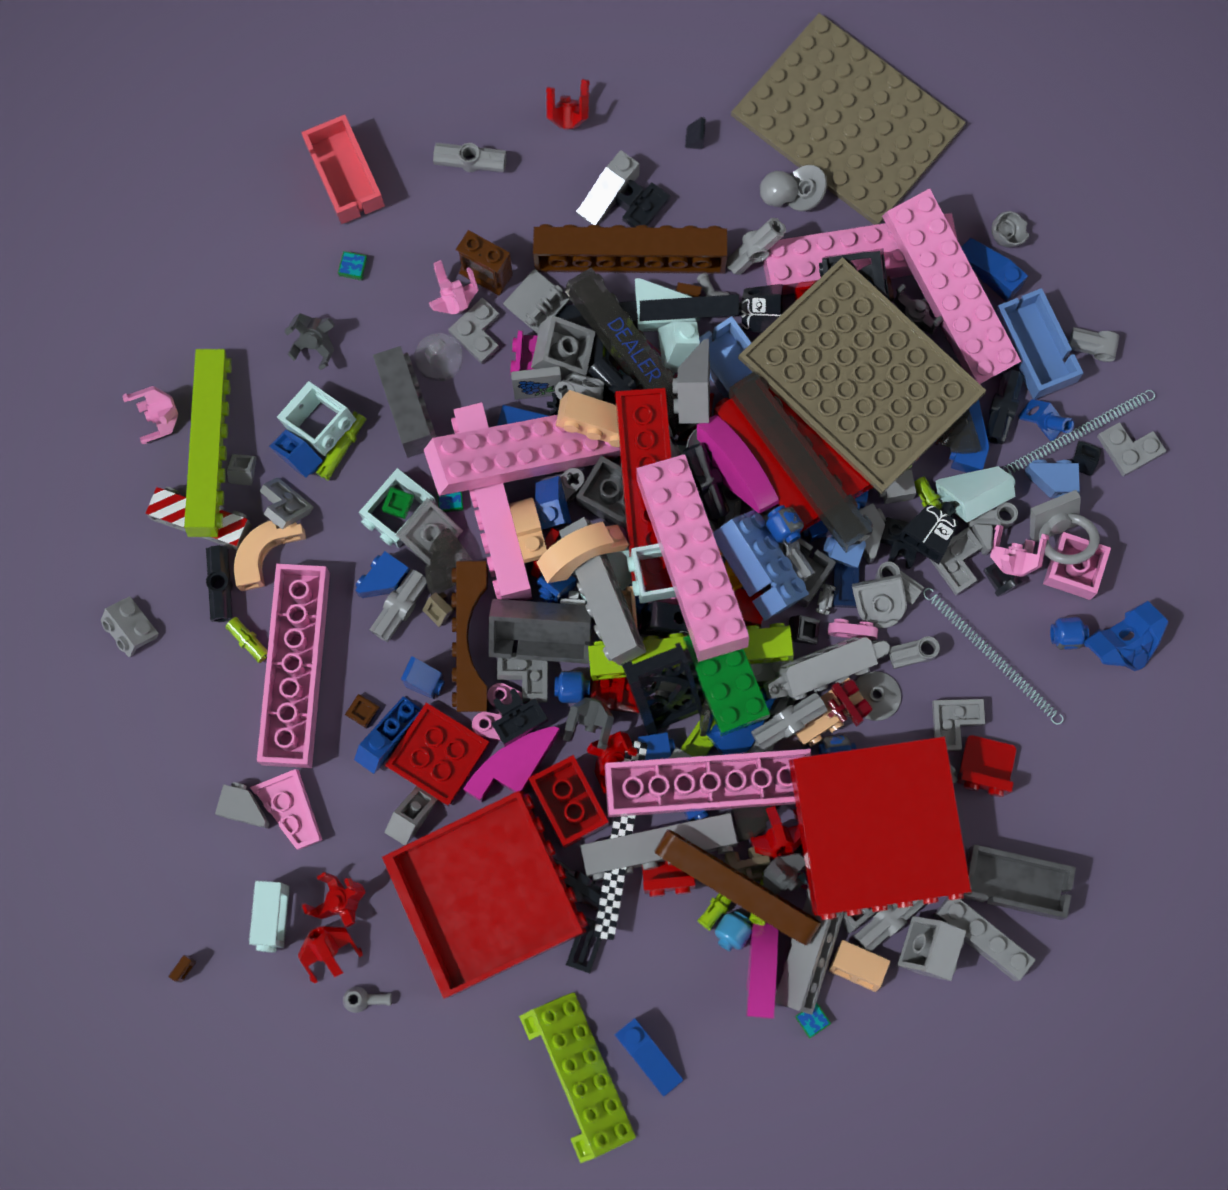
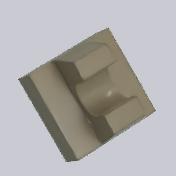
[422,592,456,627]

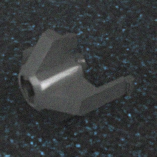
[894,284,943,334]
[285,313,335,370]
[561,697,614,750]
[763,853,805,895]

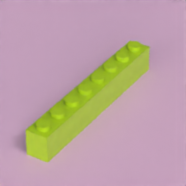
[184,349,232,537]
[588,623,793,681]

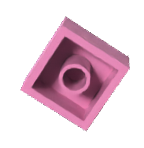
[1043,532,1111,600]

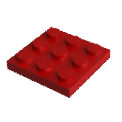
[385,702,490,806]

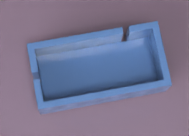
[995,288,1083,400]
[713,510,809,620]

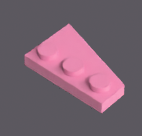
[250,769,323,850]

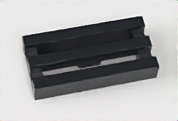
[566,917,602,974]

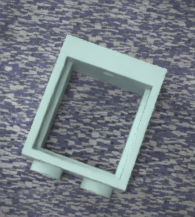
[277,381,356,456]
[359,468,437,548]
[627,544,676,603]
[249,881,290,952]

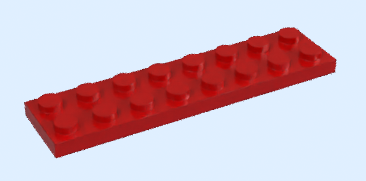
[615,388,673,590]

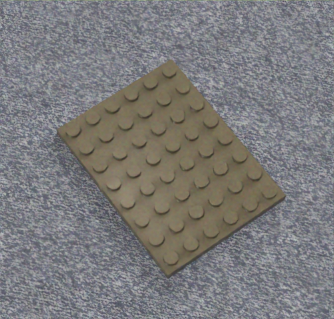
[731,13,966,225]
[738,257,986,494]

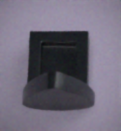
[983,563,1023,597]

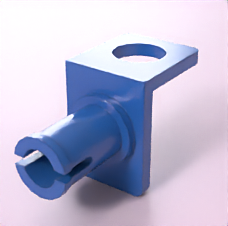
[1018,399,1074,441]

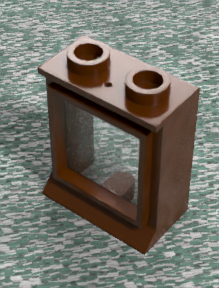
[456,230,513,296]

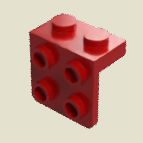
[957,735,1016,797]
[642,861,695,897]

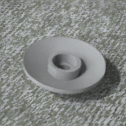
[787,165,827,211]
[855,671,901,721]

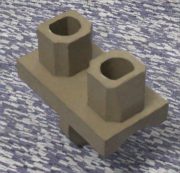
[725,847,770,881]

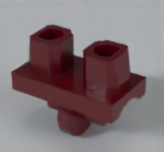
[827,679,873,727]

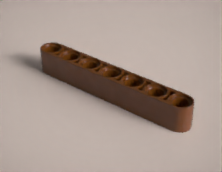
[654,829,821,946]

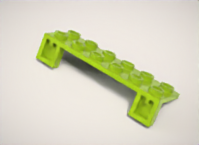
[519,992,636,1163]

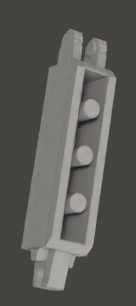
[763,637,890,700]

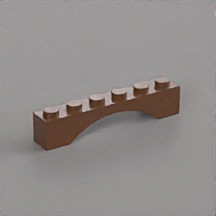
[452,561,488,713]

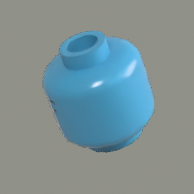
[715,911,752,951]

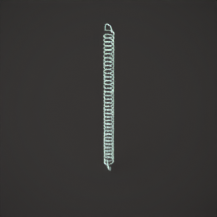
[1003,390,1155,474]
[923,588,1063,725]

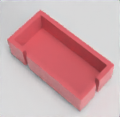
[301,114,385,225]

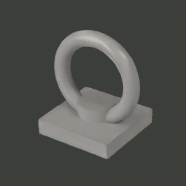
[1030,490,1100,565]

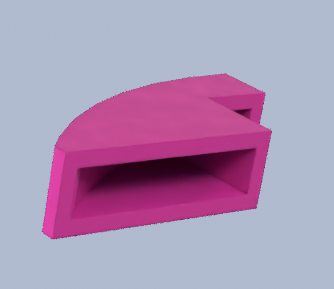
[697,415,779,514]
[463,726,560,802]
[746,922,778,1019]

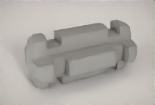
[816,584,836,615]

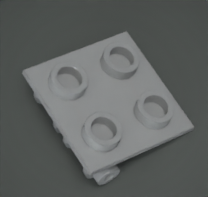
[503,269,570,334]

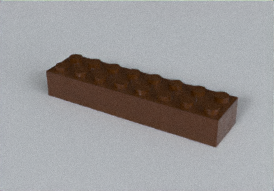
[533,224,727,274]

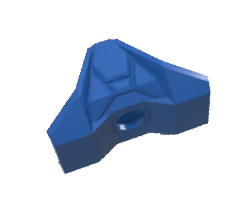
[1084,601,1169,671]

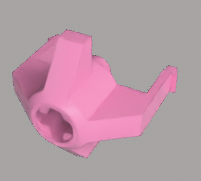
[429,260,478,314]
[122,386,178,444]
[990,525,1049,577]

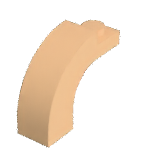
[509,498,547,563]
[234,521,306,591]
[537,522,629,583]

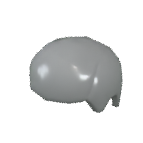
[760,171,798,207]
[992,211,1030,248]

